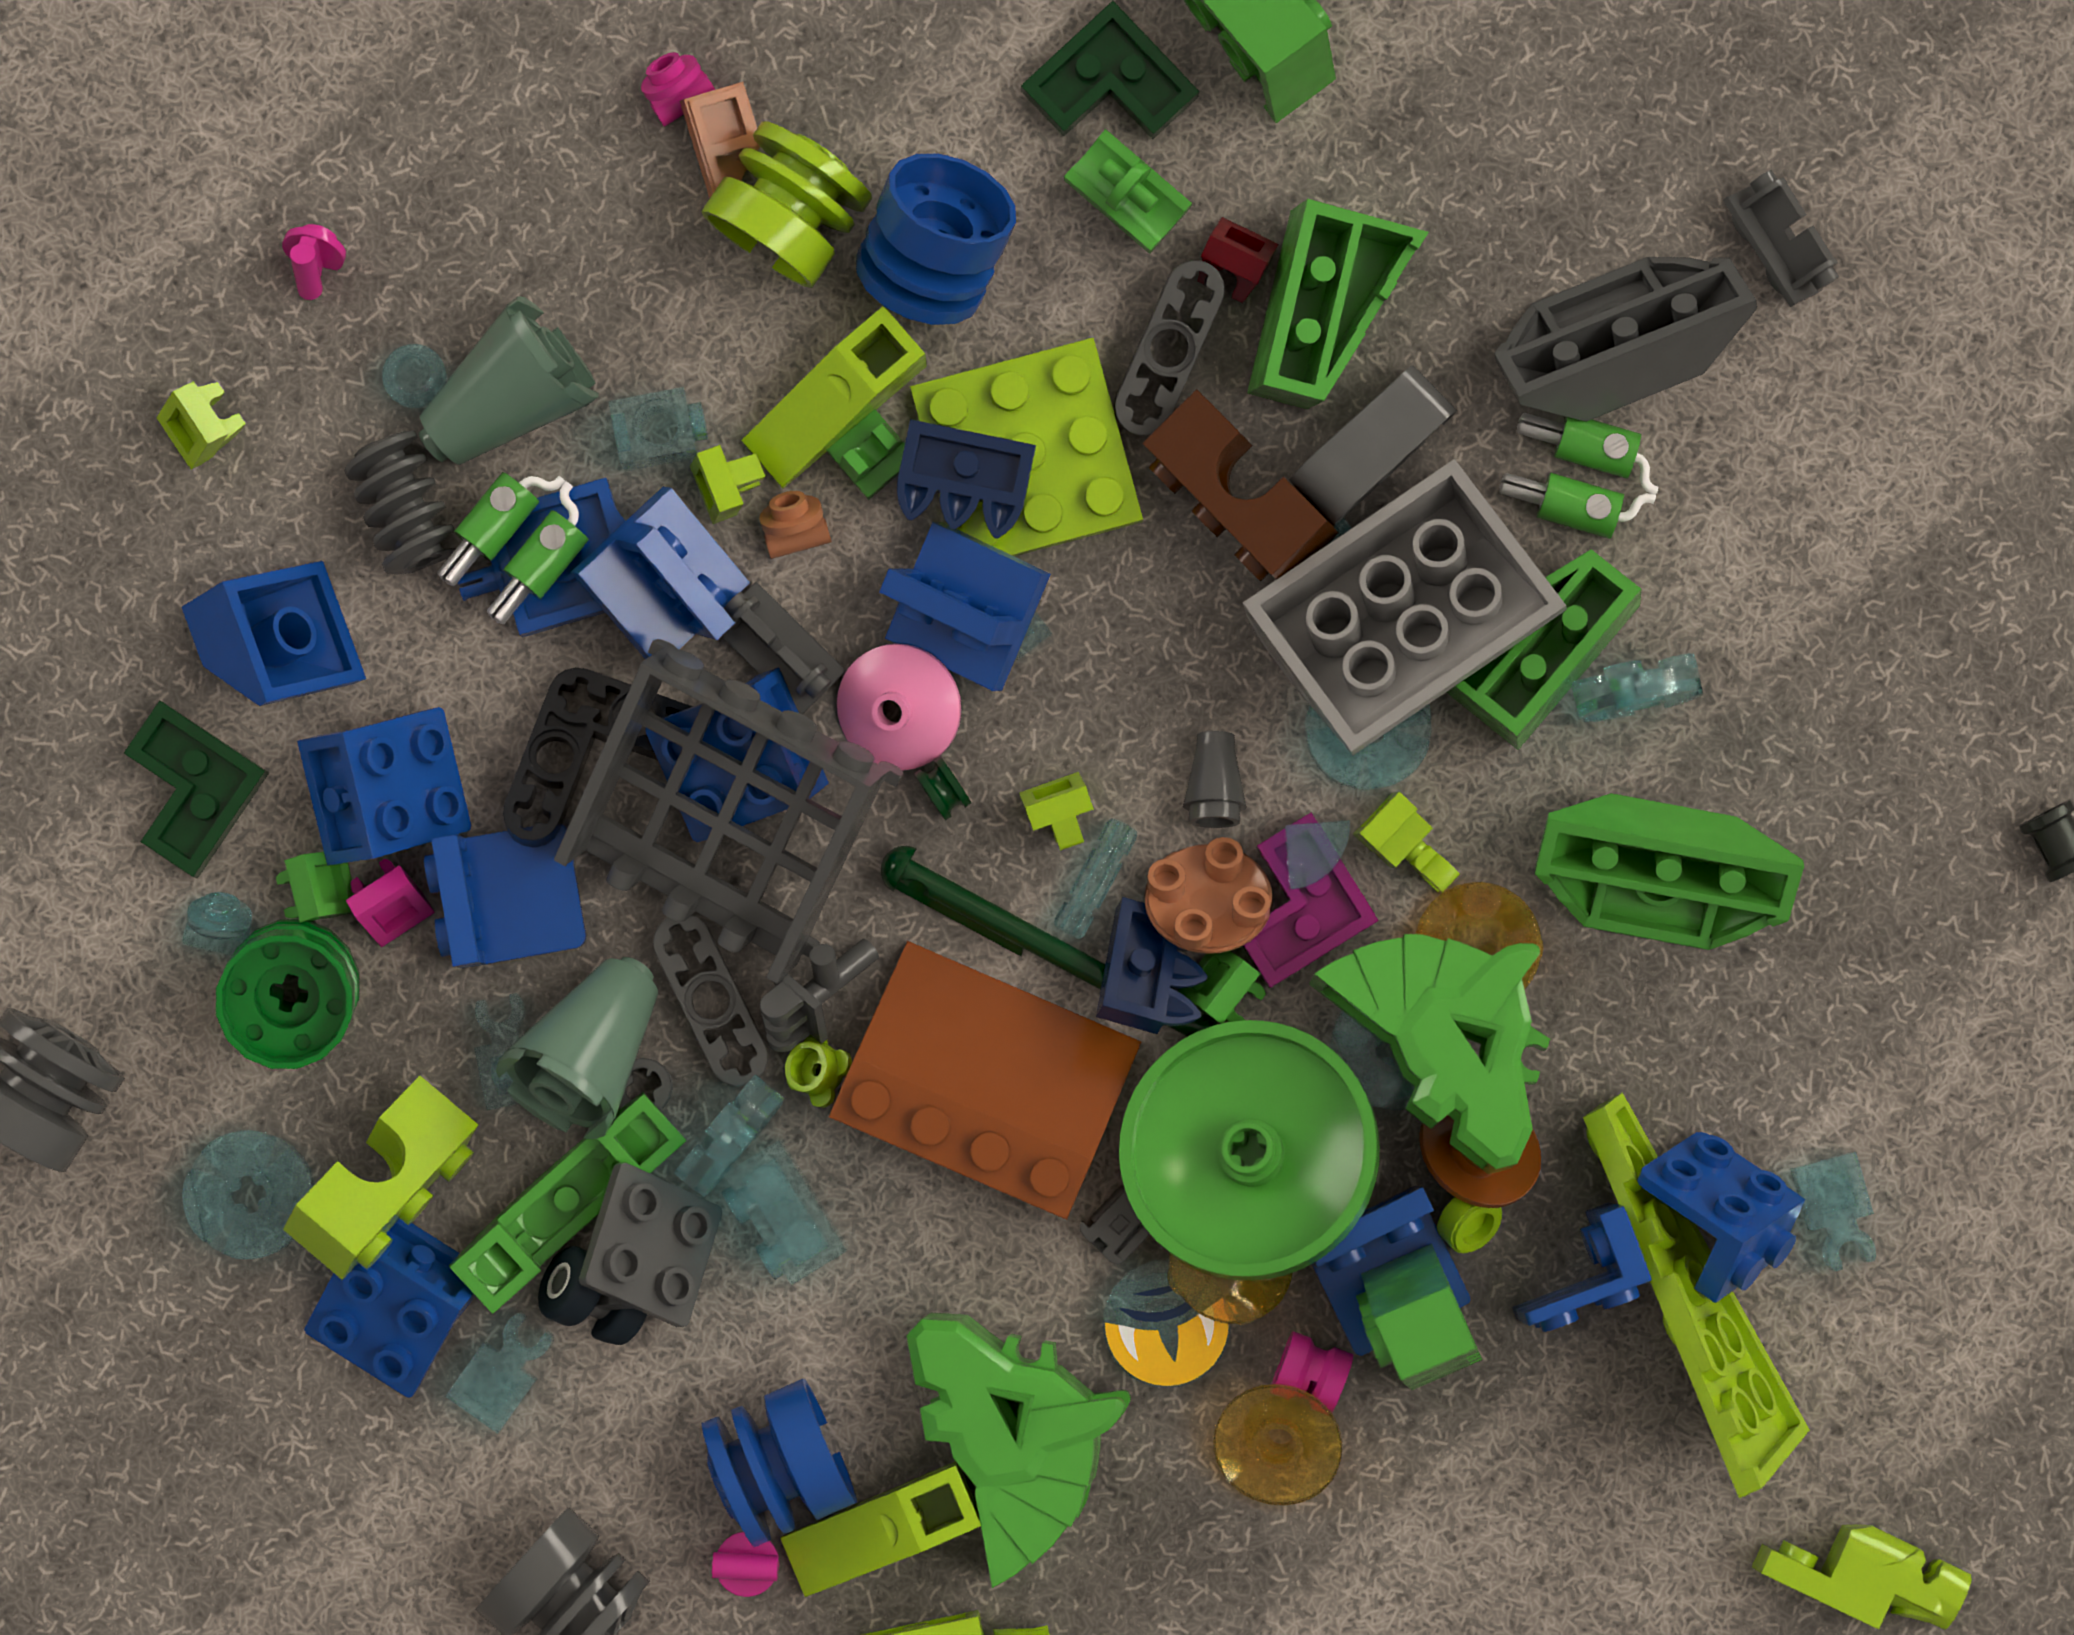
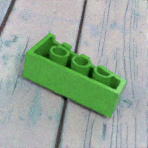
[1184,0,1336,123]
[1356,1243,1482,1390]

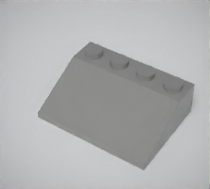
[1243,459,1567,756]

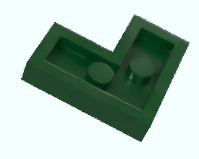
[1021,1,1200,139]
[124,700,269,878]

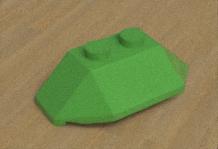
[1535,793,1804,950]

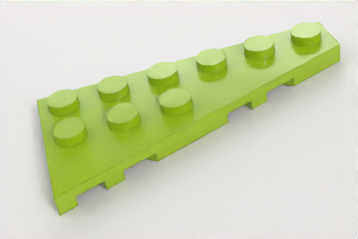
[1583,1092,1810,1499]

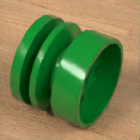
[216,919,360,1069]

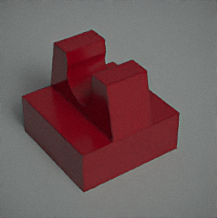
[1197,217,1279,303]

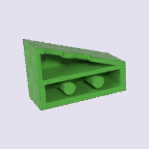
[1247,199,1429,409]
[1446,549,1641,750]

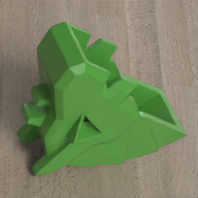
[1309,934,1550,1174]
[907,1312,1131,1588]

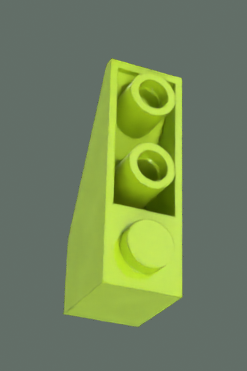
[741,306,927,489]
[780,1461,981,1597]

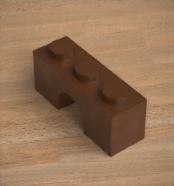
[1142,389,1339,582]

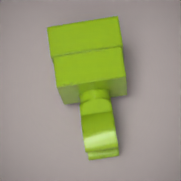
[1353,791,1460,893]

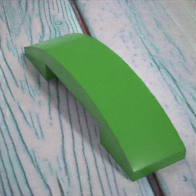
[449,1092,686,1314]

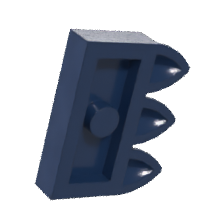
[897,419,1036,539]
[1096,897,1207,1034]

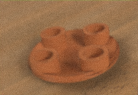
[1145,837,1273,954]

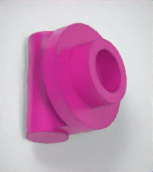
[641,52,715,127]
[282,224,346,300]
[712,1531,780,1597]

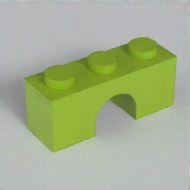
[283,1075,478,1280]

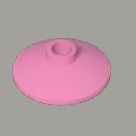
[837,643,961,770]

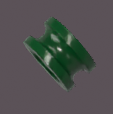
[914,756,972,821]

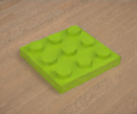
[910,337,1143,556]

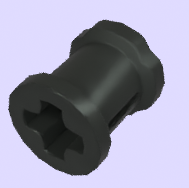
[2019,800,2074,883]

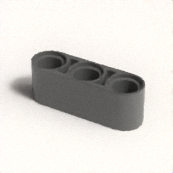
[1289,365,1457,526]

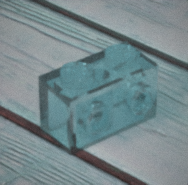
[721,1140,849,1285]

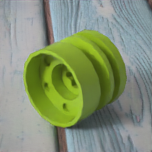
[701,121,872,288]

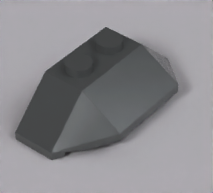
[1494,257,1757,422]

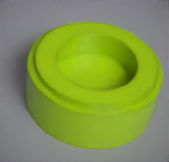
[1437,1197,1502,1253]

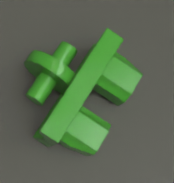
[1064,129,1192,254]

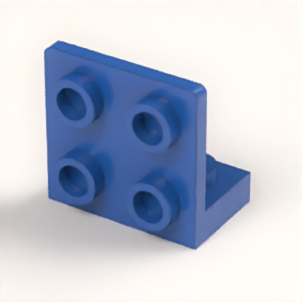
[645,667,829,842]
[297,707,471,865]
[1311,1186,1471,1356]
[1512,1202,1652,1332]
[304,1219,476,1398]

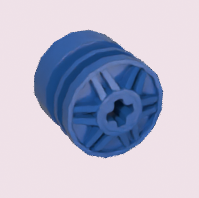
[856,154,1016,325]
[701,1379,857,1547]

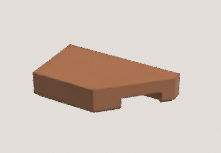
[680,82,760,198]

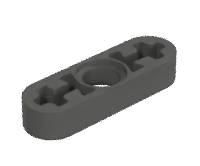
[1114,260,1224,435]
[653,915,769,1086]

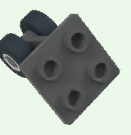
[538,1163,722,1345]

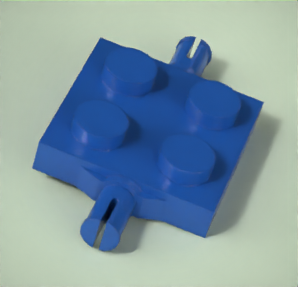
[457,477,625,638]

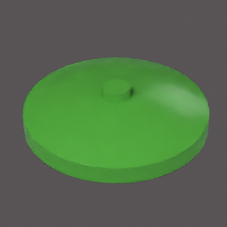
[1119,1020,1380,1281]

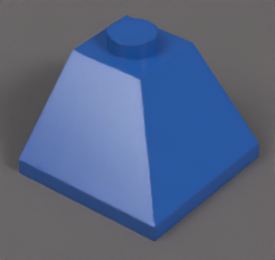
[181,561,366,706]

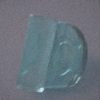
[182,892,252,956]

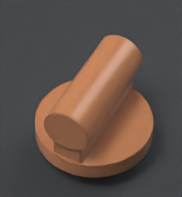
[759,491,832,559]

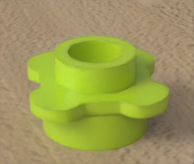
[785,1035,852,1108]

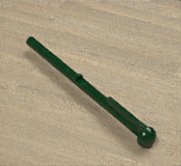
[880,846,1217,1037]

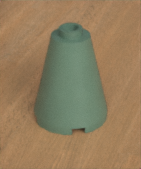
[418,296,599,465]
[496,957,658,1139]

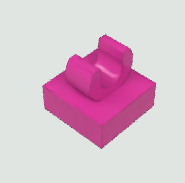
[346,859,435,947]

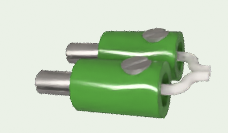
[1500,413,1659,539]
[438,472,589,624]

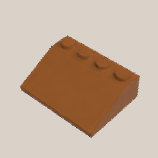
[829,941,1141,1220]

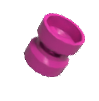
[1270,1331,1354,1414]

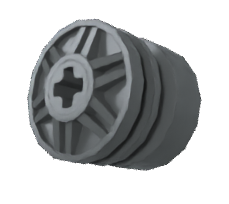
[0,1008,125,1172]
[475,1507,650,1635]

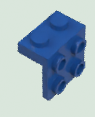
[424,825,586,969]
[1637,1132,1806,1303]

